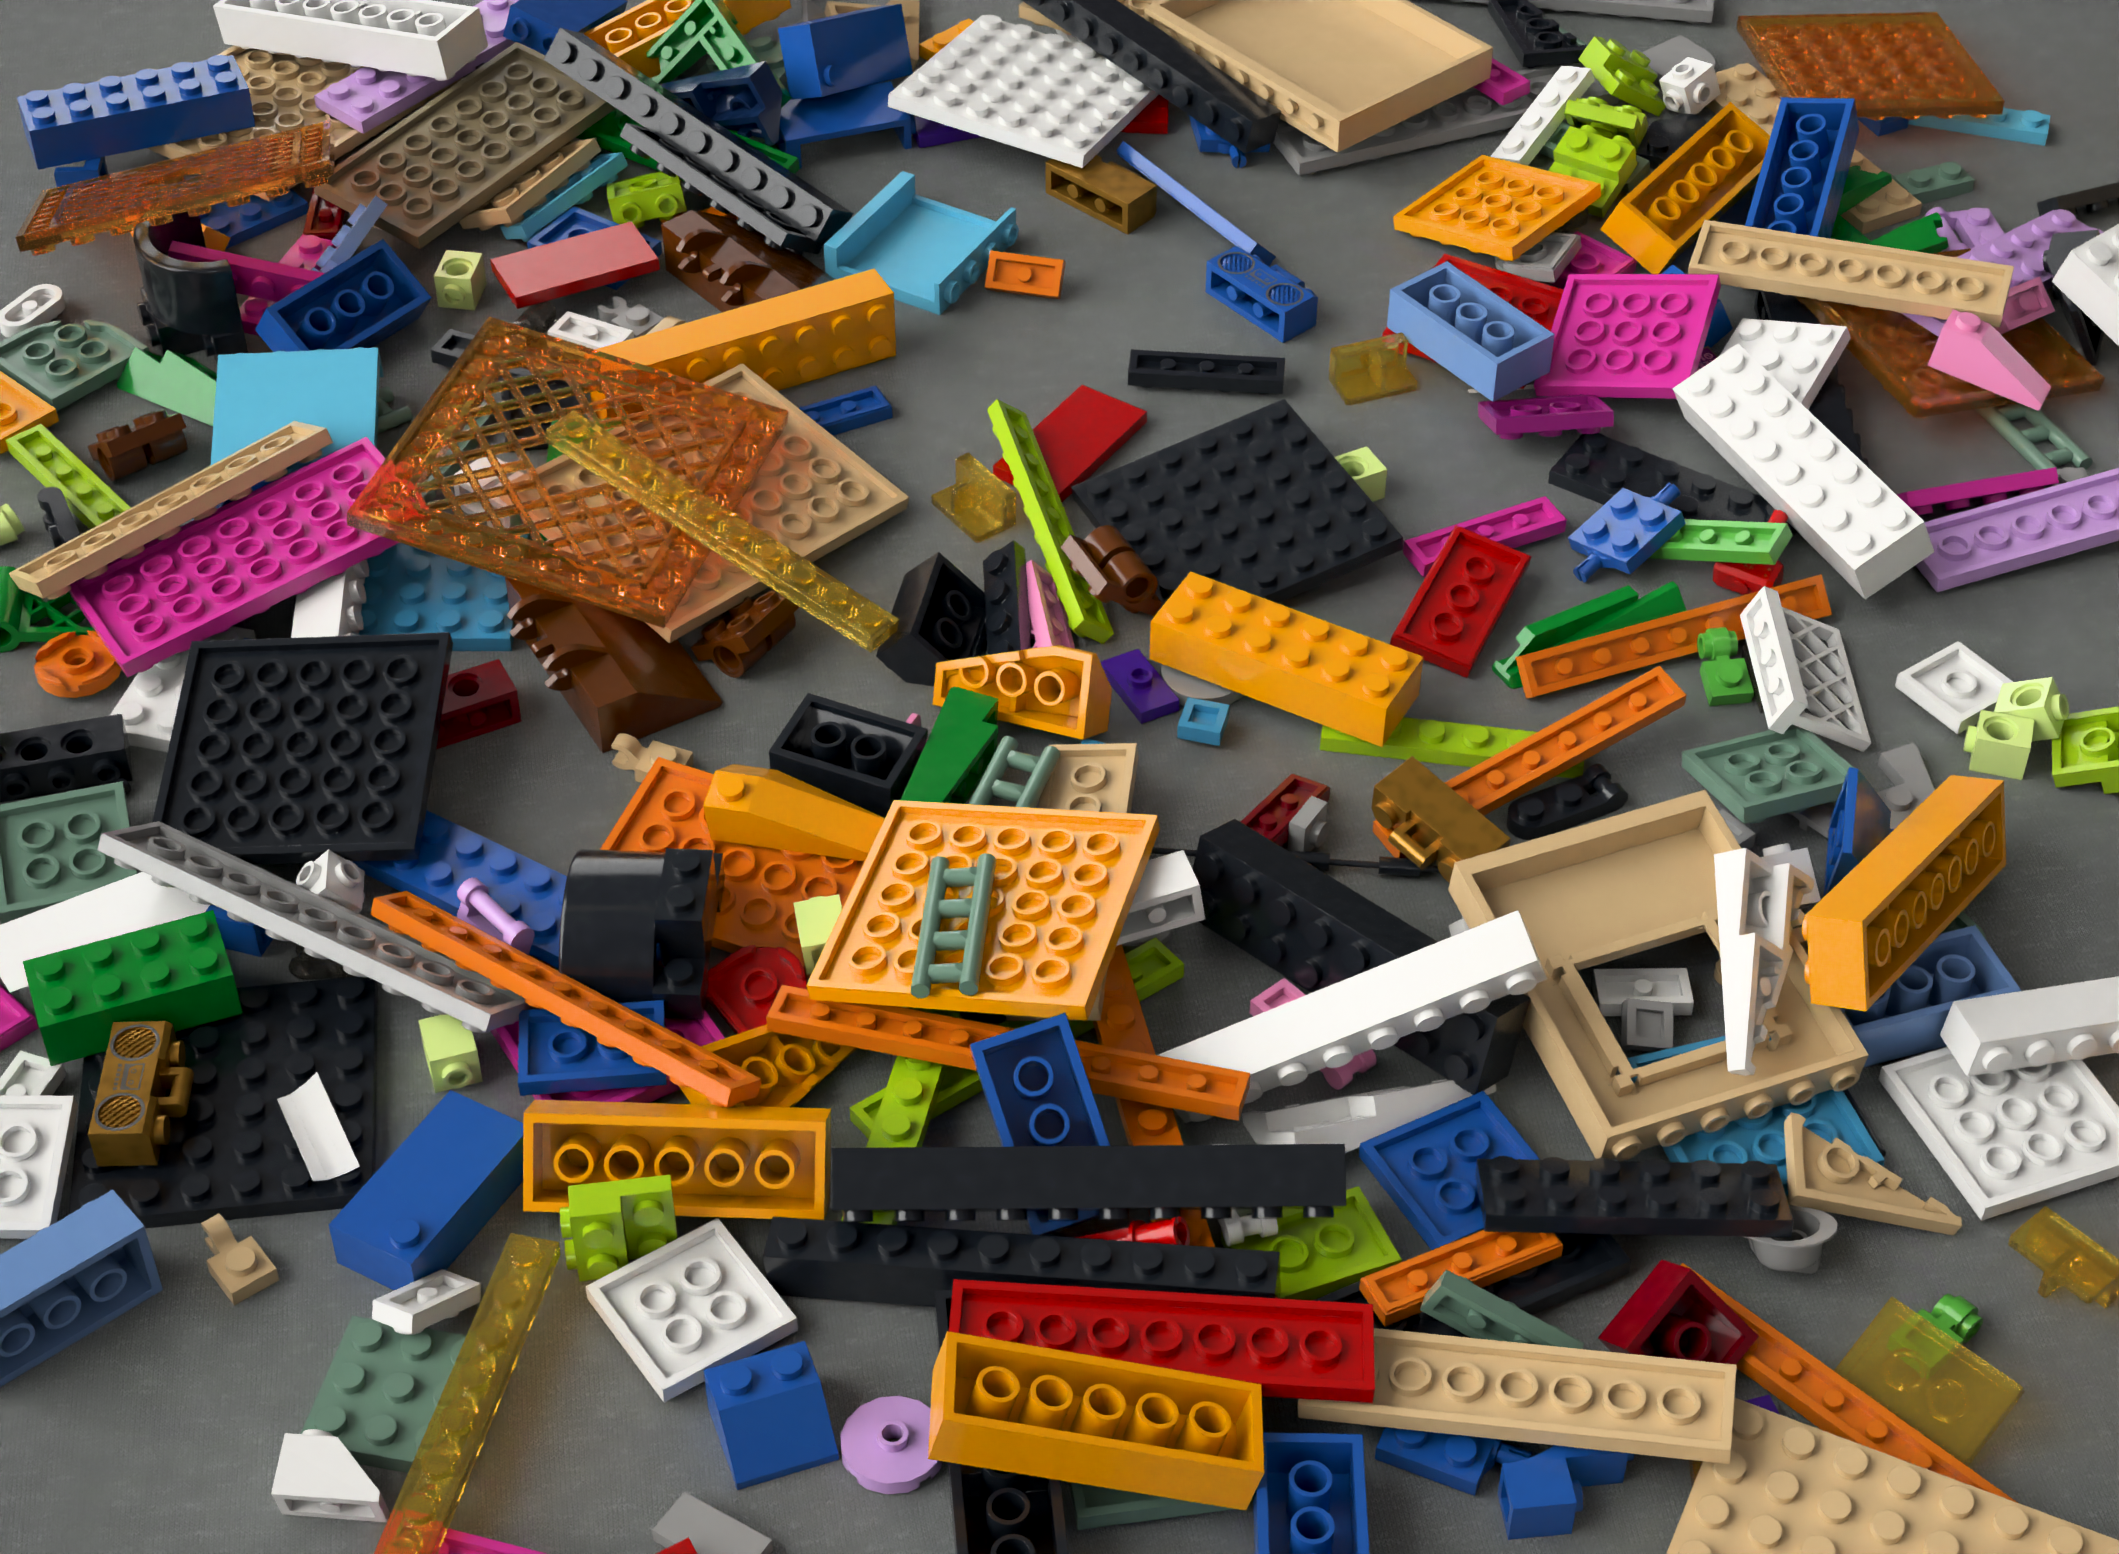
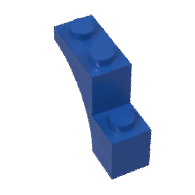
[1497,1445,1634,1540]

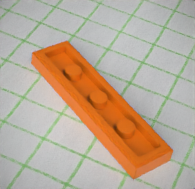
[1359,1230,1563,1327]

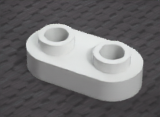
[0,284,65,338]

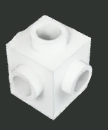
[1659,57,1721,115]
[296,849,365,913]

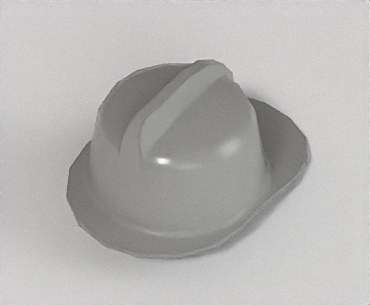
[1745,1203,1838,1274]

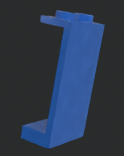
[503,0,628,56]
[775,81,916,169]

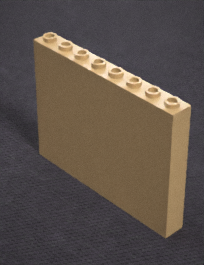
[1144,0,1493,153]

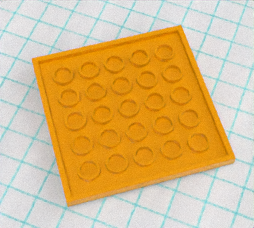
[806,800,1160,1021]

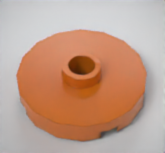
[34,630,122,698]

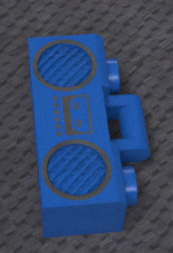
[1205,246,1318,343]

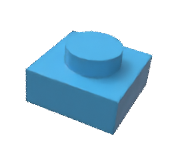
[1177,697,1230,746]

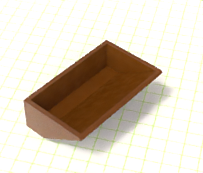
[662,210,835,312]
[505,561,723,753]

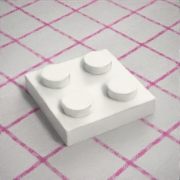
[1895,641,2013,734]

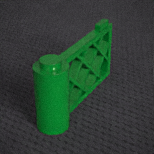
[0,566,95,653]

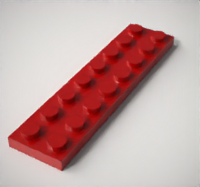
[949,1279,1375,1403]

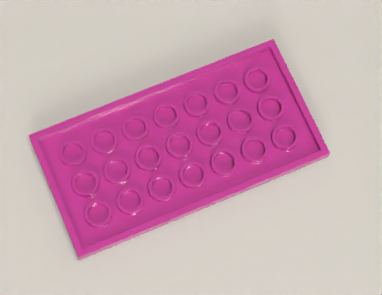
[69,437,436,678]

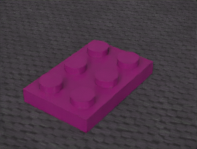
[1478,394,1614,440]

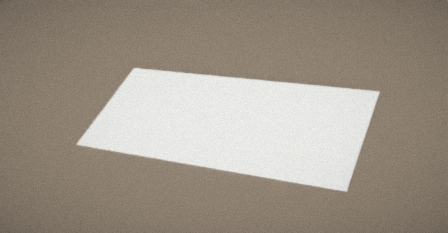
[0,872,210,993]

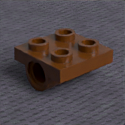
[87,409,188,481]
[1061,525,1162,616]
[690,590,803,678]

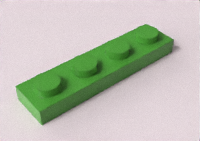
[1649,519,1793,565]

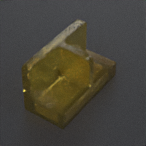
[1328,332,1417,405]
[931,452,1016,543]
[2008,1206,2119,1309]

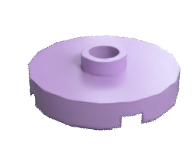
[840,1396,943,1494]

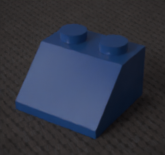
[704,1341,839,1490]

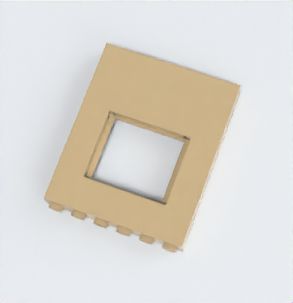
[1448,790,1869,1161]

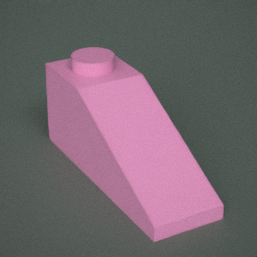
[1927,309,2051,411]

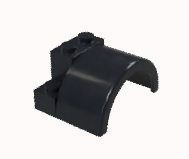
[133,187,248,364]
[559,848,725,1020]

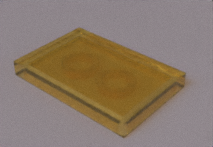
[1834,1296,2025,1466]

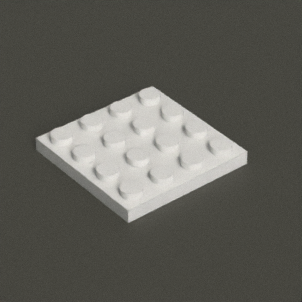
[1878,1047,2119,1221]

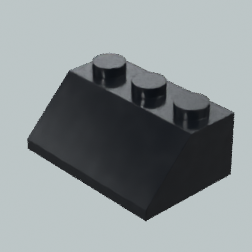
[876,552,987,686]
[769,693,928,818]

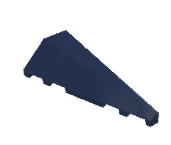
[659,61,782,145]

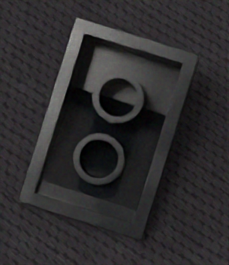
[2043,229,2104,366]

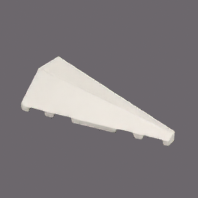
[1714,848,1814,1076]
[1242,1079,1497,1153]

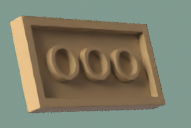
[459,138,601,231]

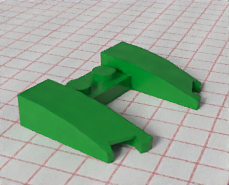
[646,0,792,134]
[1830,165,1949,254]

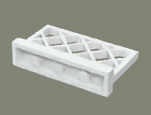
[1740,586,1871,752]

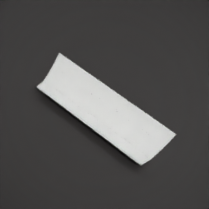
[277,1072,360,1181]

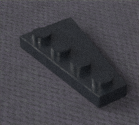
[1488,0,1587,69]

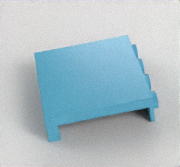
[824,171,1019,315]
[210,347,384,475]

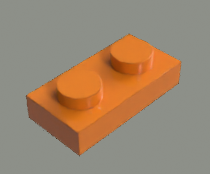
[985,250,1066,300]

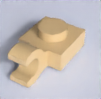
[611,733,693,783]
[201,1214,279,1305]

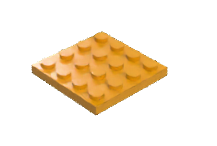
[1393,155,1601,261]

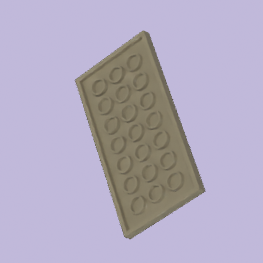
[312,42,616,249]

